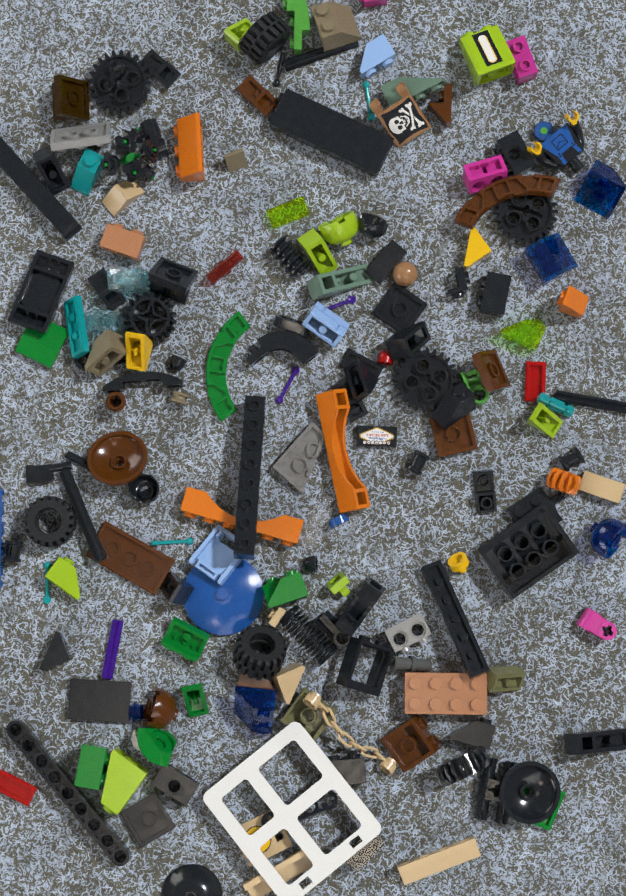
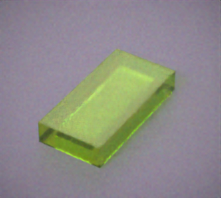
[266,196,310,230]

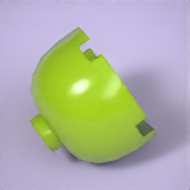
[318,211,359,247]

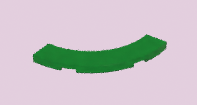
[206,311,251,422]

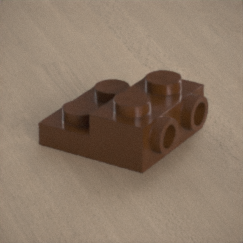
[381,714,440,773]

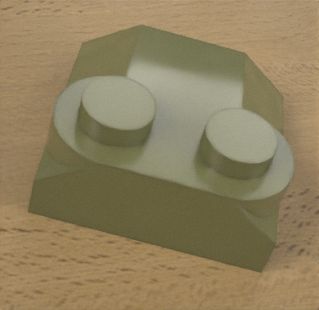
[280,687,337,742]

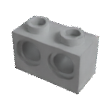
[384,612,431,654]

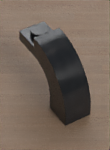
[246,331,319,367]
[335,577,386,637]

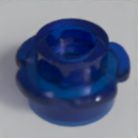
[128,702,144,722]

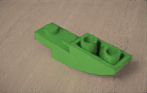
[283,0,310,55]

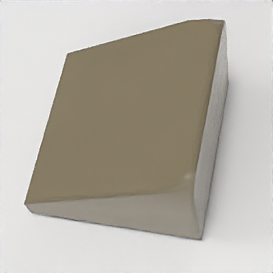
[224,149,248,172]

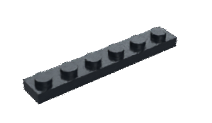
[421,560,490,679]

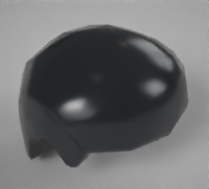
[358,213,388,239]
[128,474,160,504]

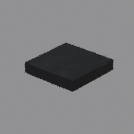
[372,282,428,332]
[120,791,176,848]

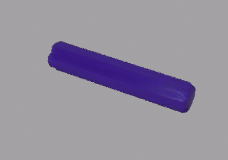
[102,619,123,680]

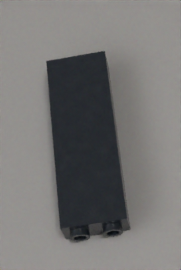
[268,88,394,178]

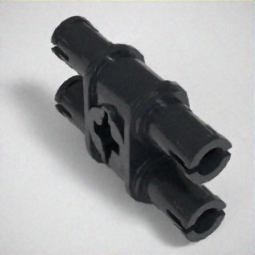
[474,757,518,824]

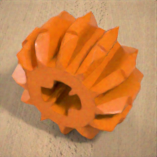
[546,468,582,495]

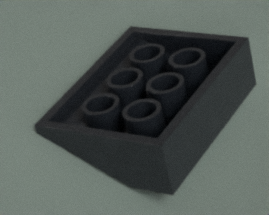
[477,502,580,600]

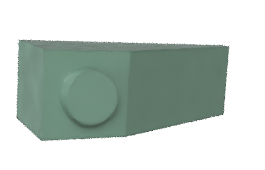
[306,264,373,301]

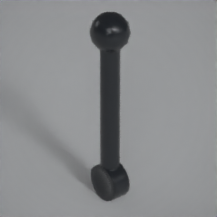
[273,47,286,87]

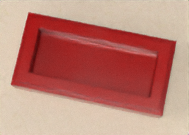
[524,361,546,402]
[0,769,38,806]

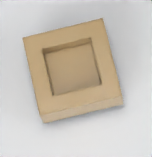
[267,607,287,628]

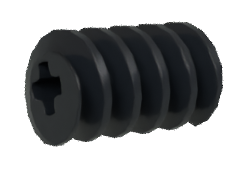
[270,235,313,279]

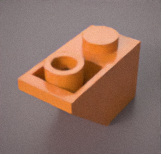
[556,286,589,319]

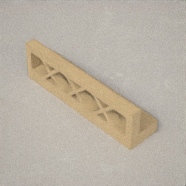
[397,836,481,885]
[243,849,313,896]

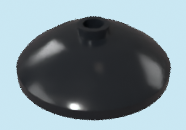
[499,761,561,824]
[161,864,223,896]

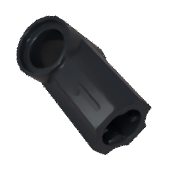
[140,118,169,159]
[315,610,350,647]

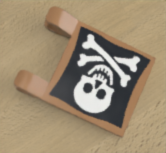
[369,82,432,148]

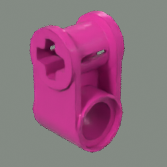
[576,607,617,640]

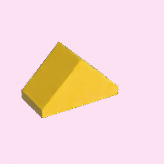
[463,227,491,270]
[125,331,153,372]

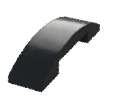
[102,371,184,393]

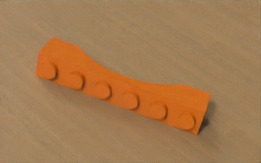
[315,388,370,513]
[180,487,304,547]

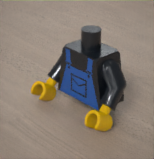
[527,110,585,173]

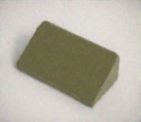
[487,665,526,693]

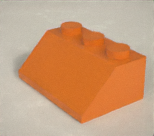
[174,113,205,182]

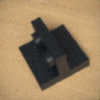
[148,257,198,305]

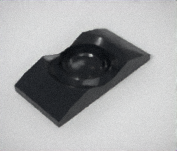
[8,250,75,335]

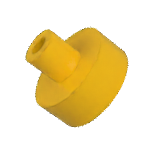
[448,552,469,574]

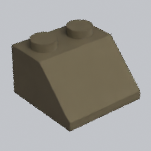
[310,1,362,52]

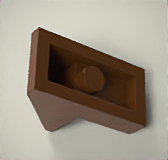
[427,84,452,127]

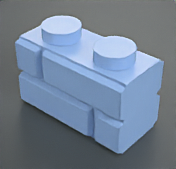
[302,301,350,347]

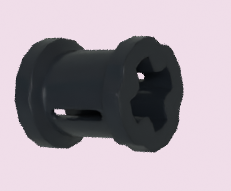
[558,447,585,472]
[405,450,430,476]
[3,540,24,563]

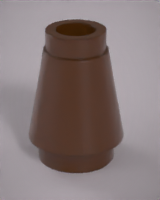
[106,392,126,412]

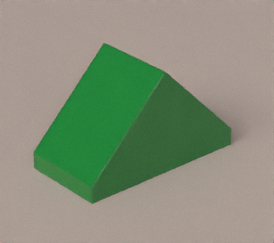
[181,683,209,718]

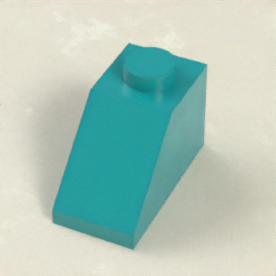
[71,148,104,196]

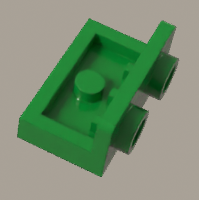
[160,617,211,662]

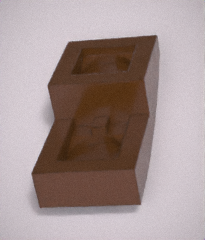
[236,75,277,117]

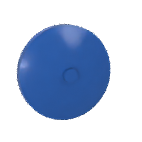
[184,559,264,635]

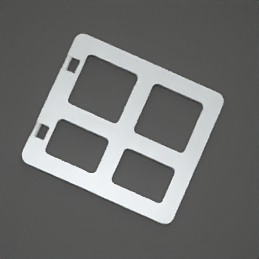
[203,722,381,896]

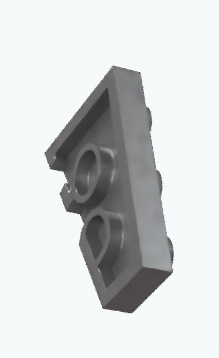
[272,422,325,493]

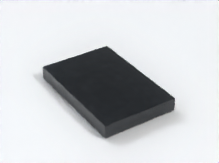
[68,678,132,723]

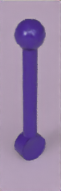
[326,296,356,310]
[275,367,300,404]

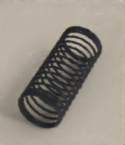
[279,605,338,666]

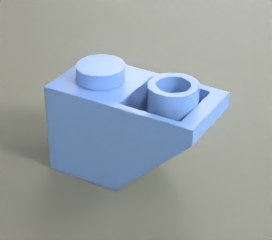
[359,34,396,79]

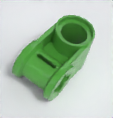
[460,369,489,406]

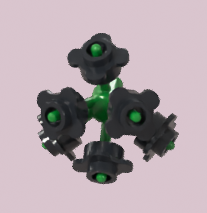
[101,127,159,184]

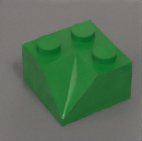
[262,570,308,609]
[74,742,111,790]

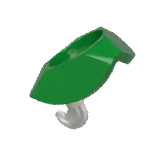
[131,728,177,767]

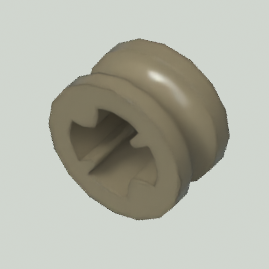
[169,391,189,406]

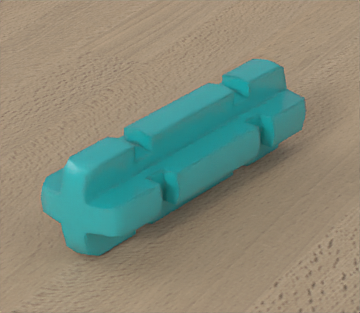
[536,392,574,417]

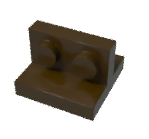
[52,74,90,123]

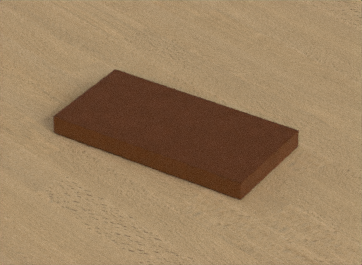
[85,521,176,596]

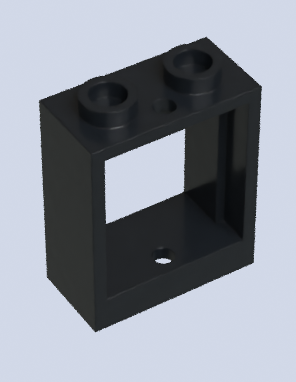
[336,635,394,697]

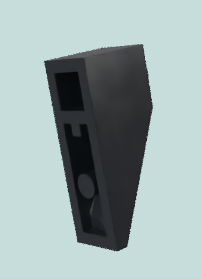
[564,728,626,755]

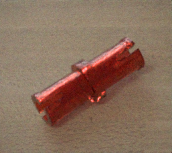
[206,250,244,285]

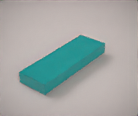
[64,295,90,359]

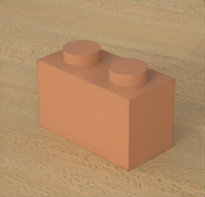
[99,223,147,262]

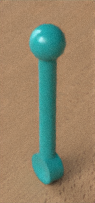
[362,81,375,121]
[151,537,193,545]
[43,561,51,604]

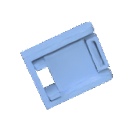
[189,524,243,585]

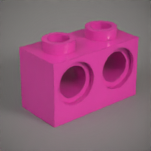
[506,35,538,85]
[463,155,508,195]

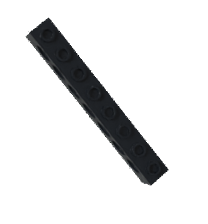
[233,395,266,560]

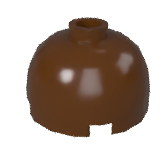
[142,687,179,729]

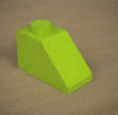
[297,228,338,274]
[45,556,80,601]

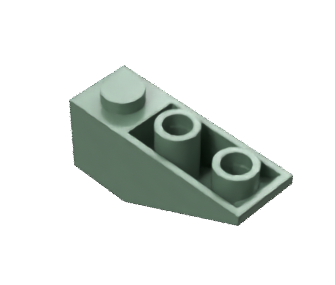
[381,77,448,106]

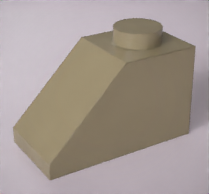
[85,329,127,377]

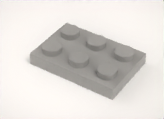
[50,121,111,152]

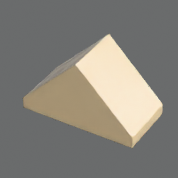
[102,180,145,217]
[271,662,306,704]

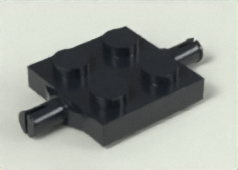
[506,486,565,524]

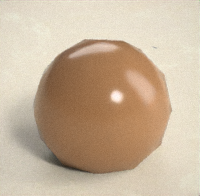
[392,261,418,286]

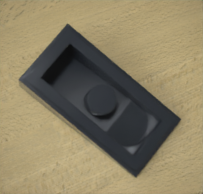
[365,240,407,285]

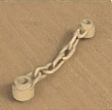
[303,691,397,775]

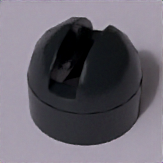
[169,354,187,371]
[303,556,318,572]

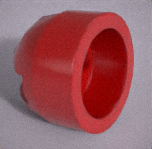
[377,350,394,366]

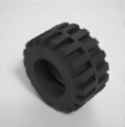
[240,11,292,65]
[23,496,77,548]
[232,624,287,680]

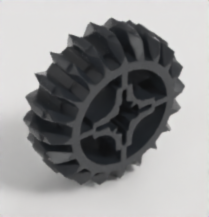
[123,292,177,345]
[436,747,491,786]

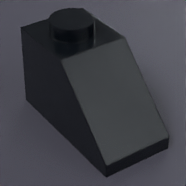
[32,145,71,195]
[385,321,431,360]
[432,382,476,430]
[449,717,496,750]

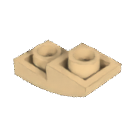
[579,471,626,503]

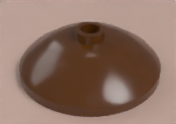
[87,431,148,486]

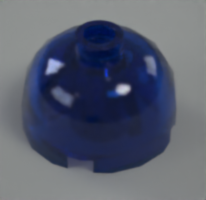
[590,518,626,559]

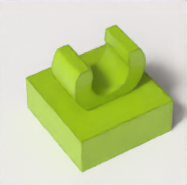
[325,571,350,597]

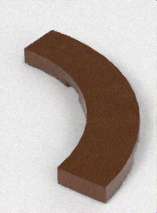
[454,174,560,230]

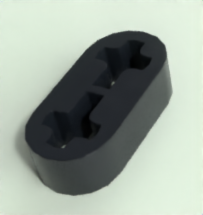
[273,314,310,337]

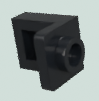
[447,267,470,299]

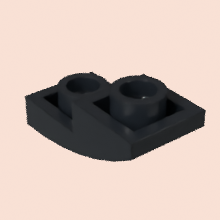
[472,469,497,513]

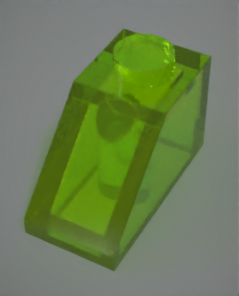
[498,318,547,351]

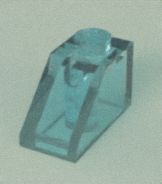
[107,268,150,294]
[84,310,129,334]

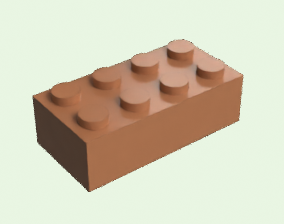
[404,672,487,715]

